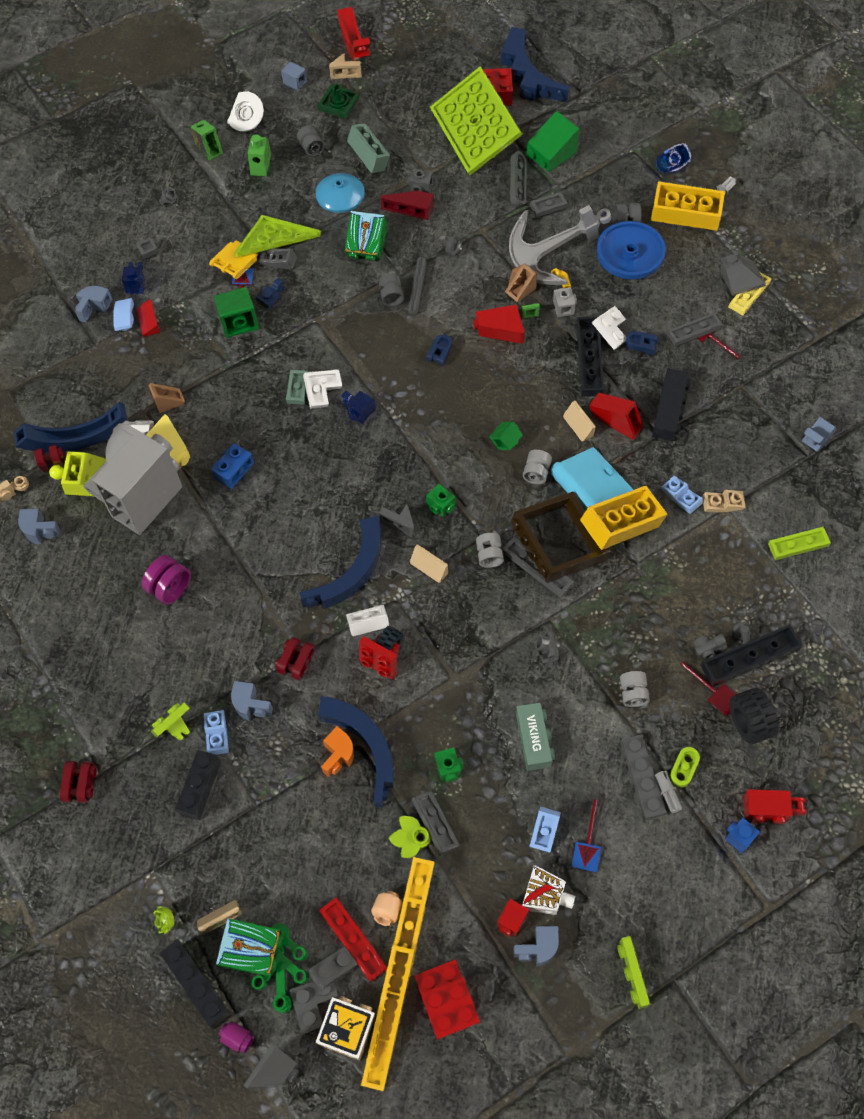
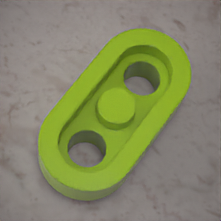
[670,747,700,788]

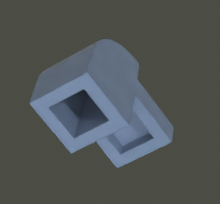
[75,286,113,323]
[802,417,837,451]
[18,509,61,544]
[231,681,273,721]
[514,926,559,967]

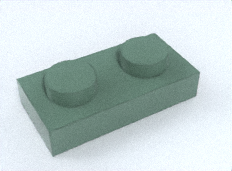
[286,370,308,405]

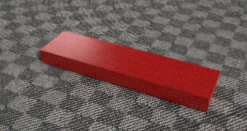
[319,897,388,982]

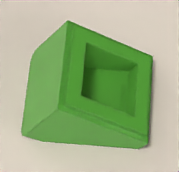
[520,303,540,319]

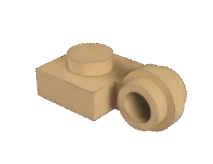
[0,476,29,503]

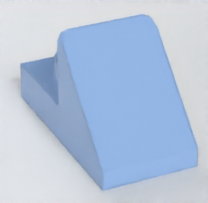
[530,806,561,852]

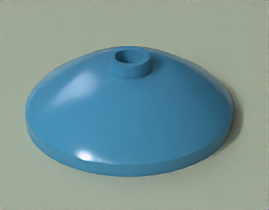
[316,173,365,213]

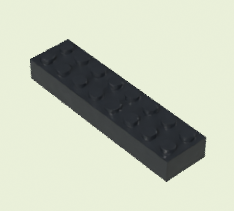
[576,317,604,397]
[700,625,803,687]

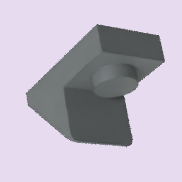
[379,504,415,537]

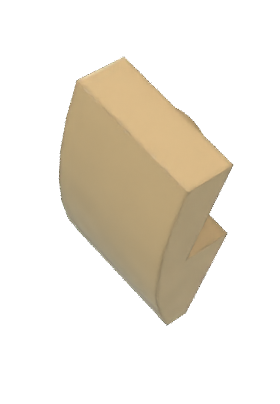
[702,490,746,512]

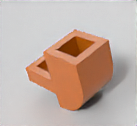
[321,726,354,777]

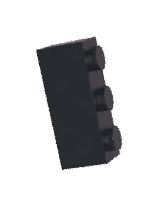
[175,750,221,821]

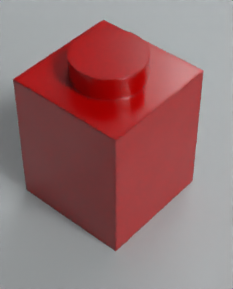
[497,899,529,937]

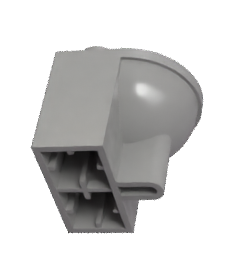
[83,423,183,535]

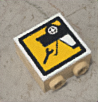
[316,996,376,1061]

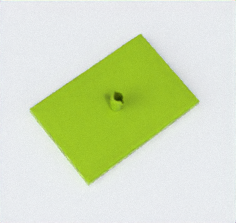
[430,67,523,175]

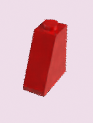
[473,304,524,343]
[589,393,644,440]

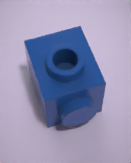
[725,818,760,853]

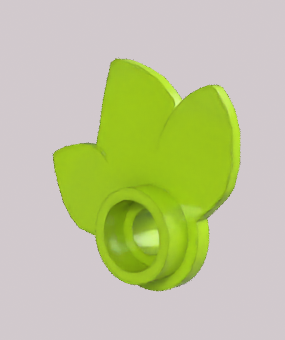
[389,816,431,858]

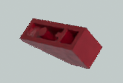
[380,191,434,220]

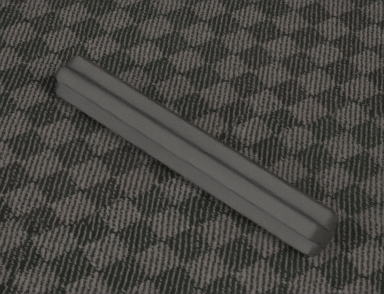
[408,257,427,315]

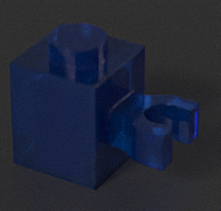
[122,262,145,294]
[341,391,375,424]

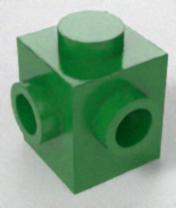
[489,422,523,450]
[426,484,456,517]
[434,747,464,783]

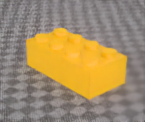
[651,182,725,231]
[580,486,668,550]

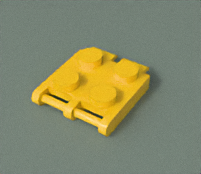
[209,240,258,279]

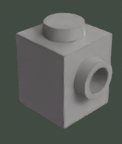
[553,287,577,317]

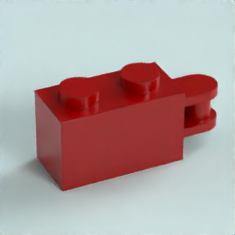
[744,790,807,824]

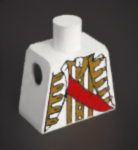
[522,866,575,915]

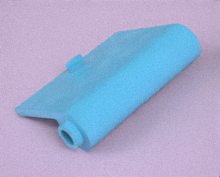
[550,447,633,511]

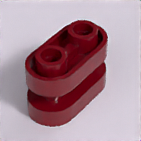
[34,444,67,473]
[275,637,315,681]
[60,761,97,803]

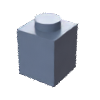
[281,62,307,90]

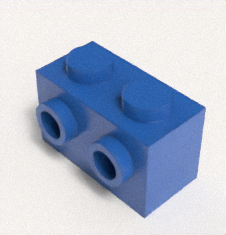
[211,443,254,489]

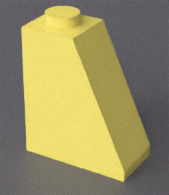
[146,415,190,470]

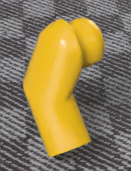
[551,268,571,288]

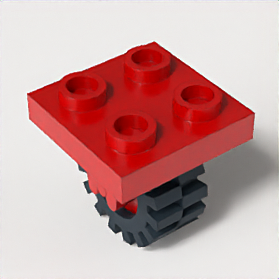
[359,625,404,680]

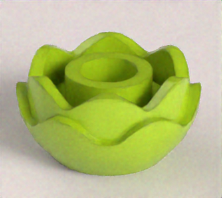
[154,906,174,934]

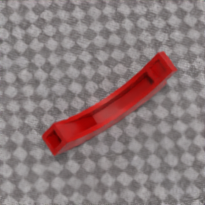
[337,7,370,61]

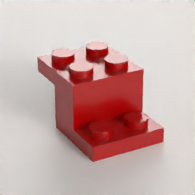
[414,959,480,1040]

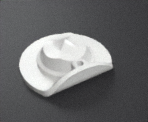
[227,92,264,132]

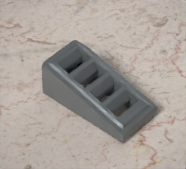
[258,249,297,270]

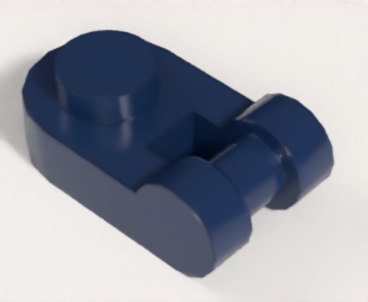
[626,331,659,355]
[426,334,452,366]

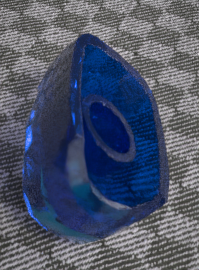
[655,143,692,173]

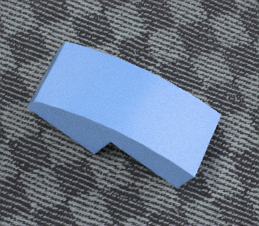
[113,298,134,331]
[661,476,703,514]
[204,710,229,755]

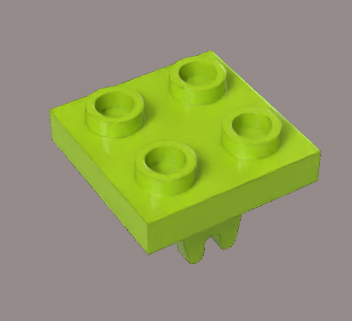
[151,702,190,740]

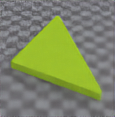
[235,215,321,257]

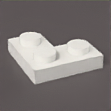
[592,306,626,350]
[303,370,342,409]

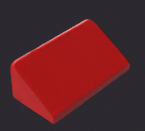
[136,299,160,337]

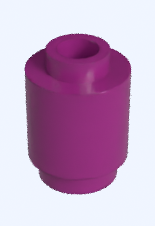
[219,1021,254,1054]

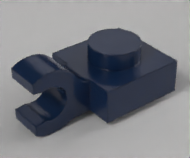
[256,278,285,309]

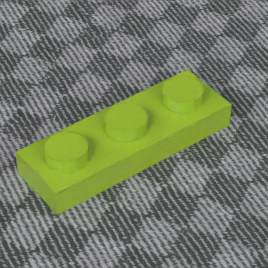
[768,527,831,560]
[617,936,650,1009]

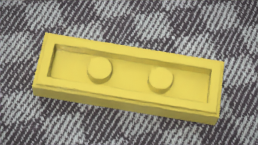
[728,272,772,315]

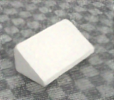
[346,605,389,636]

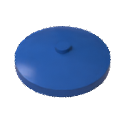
[596,221,666,279]

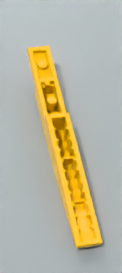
[361,857,435,1091]

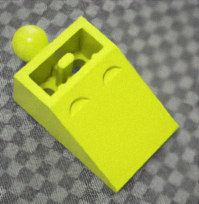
[49,451,106,496]

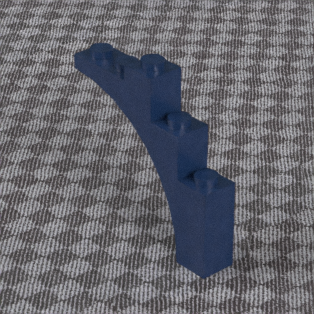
[501,27,570,102]

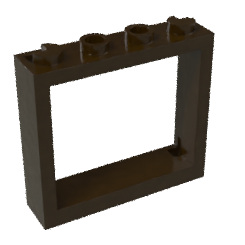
[511,491,611,583]

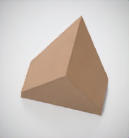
[505,263,537,302]
[149,383,185,413]

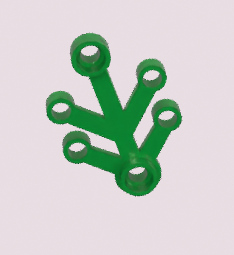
[252,923,309,1013]

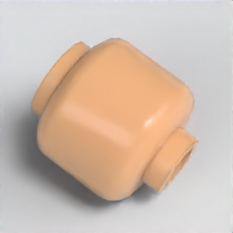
[371,891,403,926]

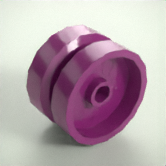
[142,555,191,605]

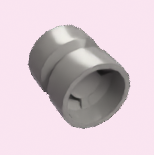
[523,450,552,484]
[476,533,504,568]
[620,671,650,707]

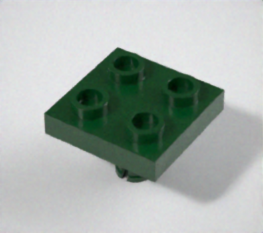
[317,83,360,119]

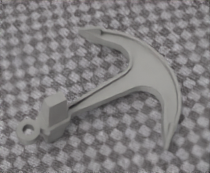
[509,205,611,286]

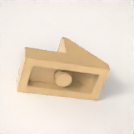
[329,53,361,79]

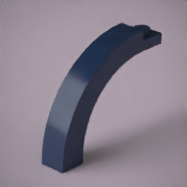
[14,402,127,452]
[299,515,381,609]
[318,696,394,808]

